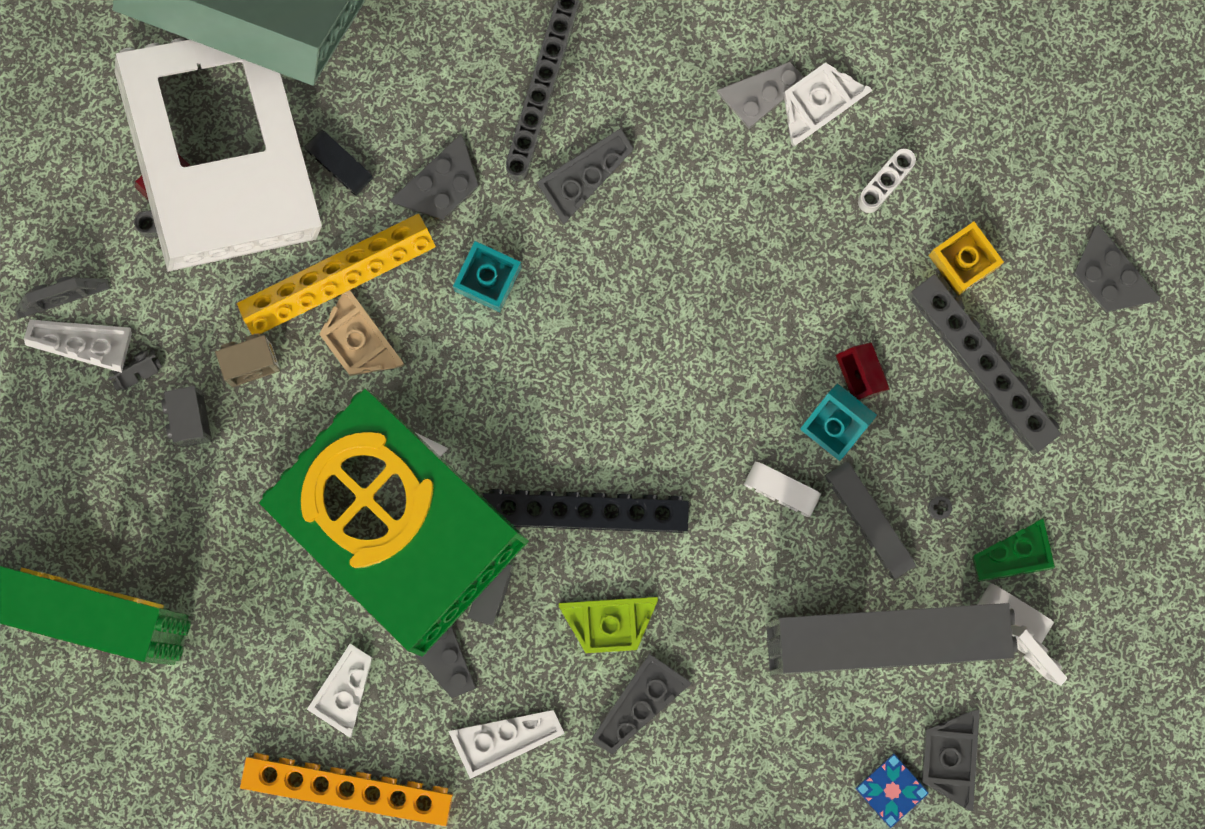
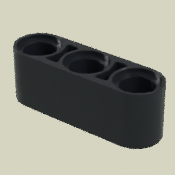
[304,129,373,196]

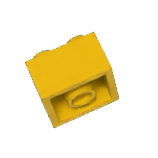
[928,222,1004,296]

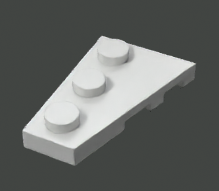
[1011,625,1067,686]
[307,644,372,738]

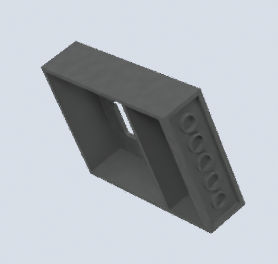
[766,603,1018,675]

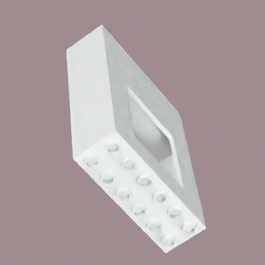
[115,38,322,272]

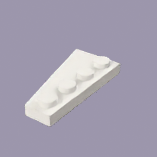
[24,320,132,373]
[448,710,565,779]

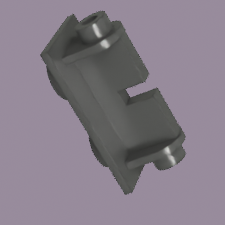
[108,350,163,391]

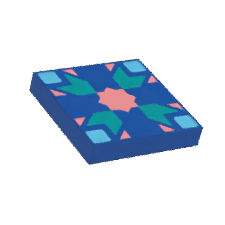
[855,754,929,828]

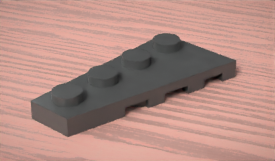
[536,128,634,225]

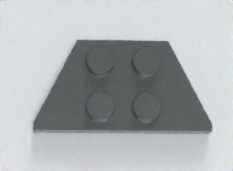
[391,134,479,221]
[1073,224,1161,313]
[15,276,111,319]
[921,710,980,811]

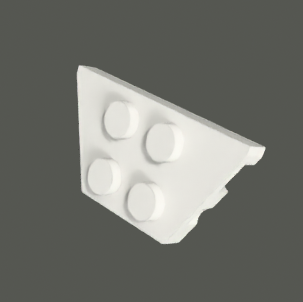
[783,63,872,147]

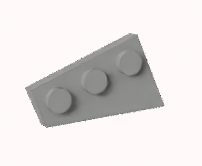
[717,62,804,129]

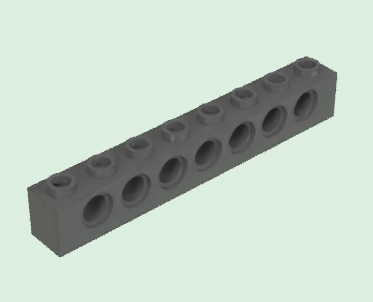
[908,274,1061,455]

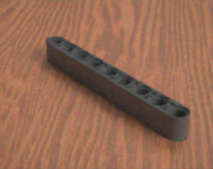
[506,0,582,181]

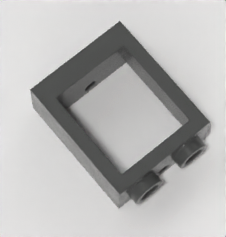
[468,563,514,627]

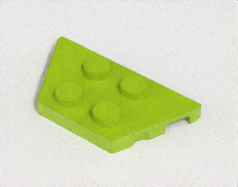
[559,597,658,654]

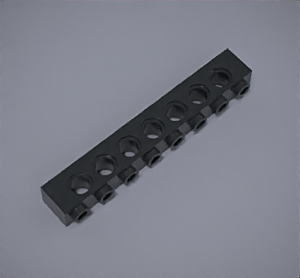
[483,489,689,533]

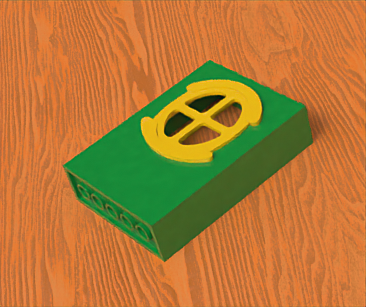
[259,389,529,657]

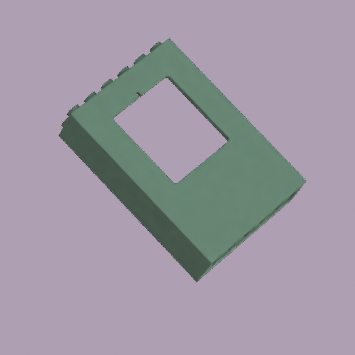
[113,0,366,86]

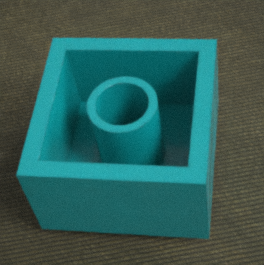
[453,241,522,313]
[800,383,877,461]

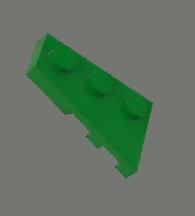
[972,518,1055,582]

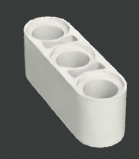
[858,148,916,213]
[744,461,821,517]
[977,583,1054,644]

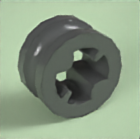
[928,496,952,520]

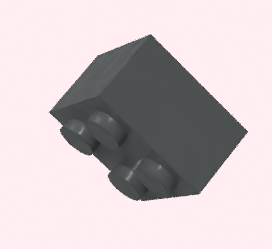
[161,386,212,448]

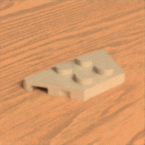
[319,290,405,376]

